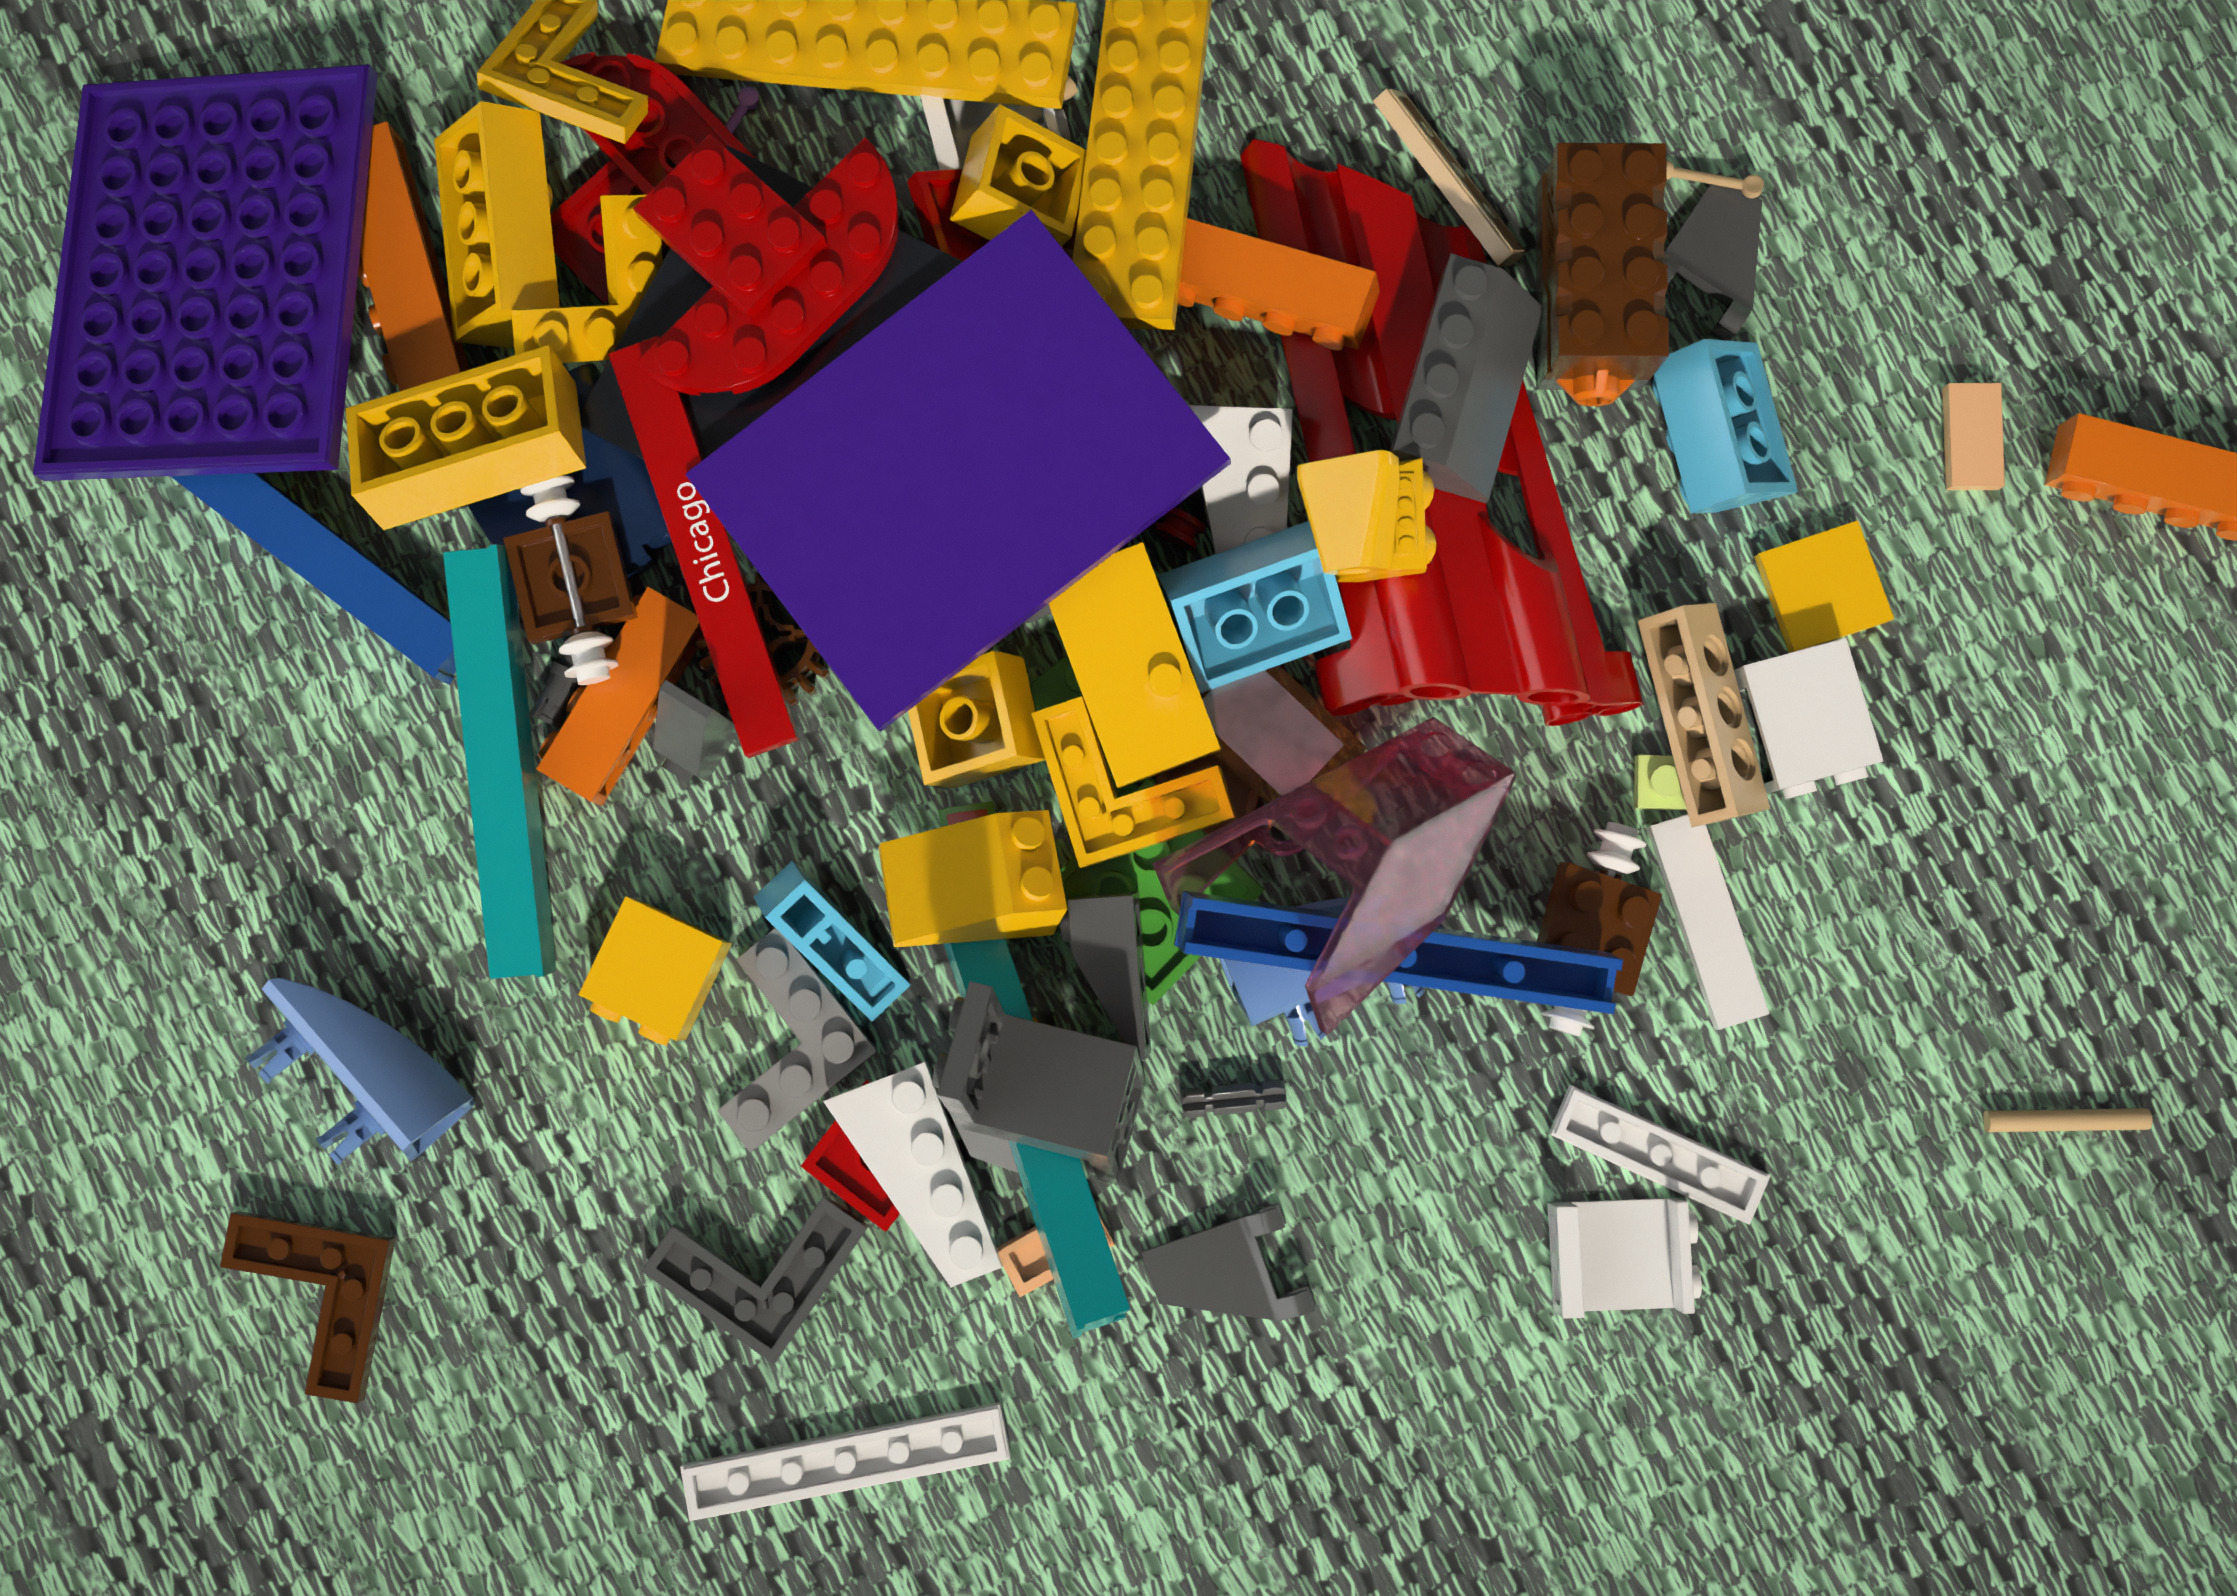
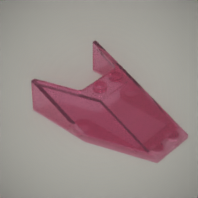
[1153,717,1516,1036]

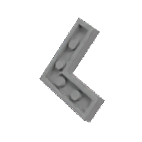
[717,928,878,1153]

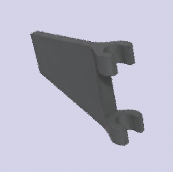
[1664,172,1762,341]
[1141,1203,1315,1321]

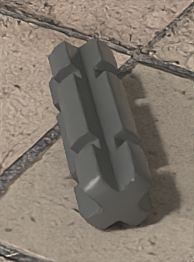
[1181,1080,1287,1118]

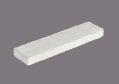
[1646,814,1770,1030]
[1549,1085,1771,1225]

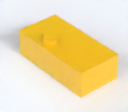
[434,101,560,348]
[346,345,586,530]
[1049,542,1221,788]

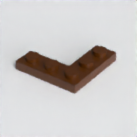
[220,1211,396,1404]

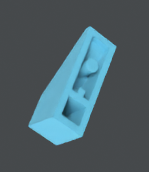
[753,861,911,1021]

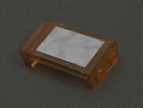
[1200,665,1367,829]

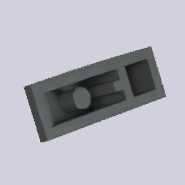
[653,680,737,783]
[1060,891,1151,1060]

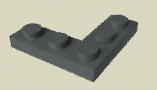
[641,1195,869,1364]

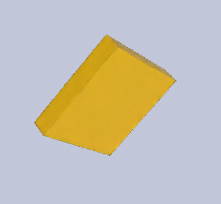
[1754,520,1894,653]

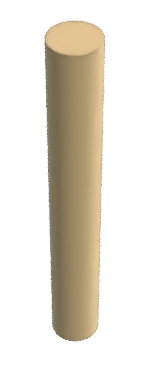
[1983,1108,2152,1132]

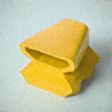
[1297,450,1436,582]

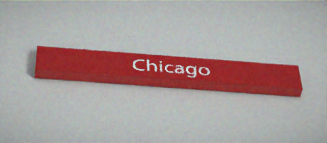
[609,335,800,758]

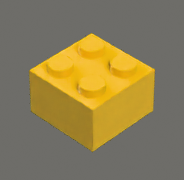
[949,104,1087,247]
[908,650,1046,788]

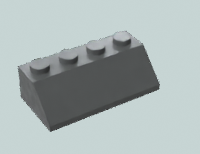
[1389,253,1543,504]

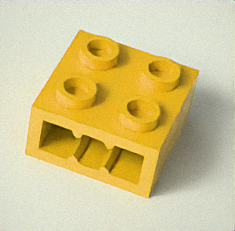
[578,896,732,1046]

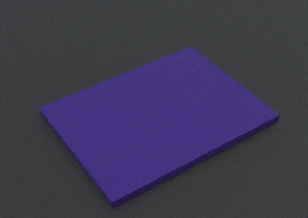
[33,64,378,481]
[685,210,1231,732]

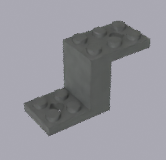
[932,981,1146,1185]

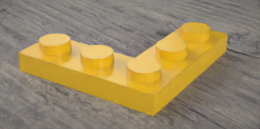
[477,0,648,144]
[511,195,663,363]
[1031,696,1236,868]

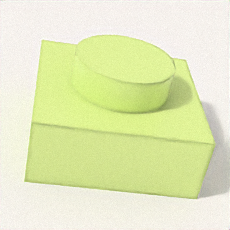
[1634,755,1687,811]

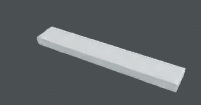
[680,1402,1011,1521]

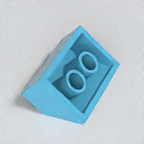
[1652,339,1798,513]
[1157,521,1352,693]

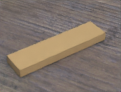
[1373,89,1525,266]

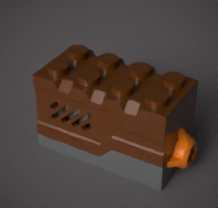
[1535,143,1669,406]

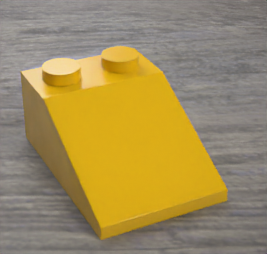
[878,810,1067,947]

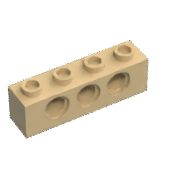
[1638,603,1770,828]

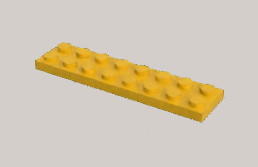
[654,0,1079,109]
[1072,0,1212,330]

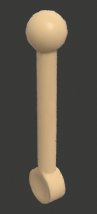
[1666,160,1764,198]

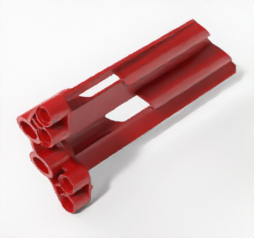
[1240,139,1644,727]

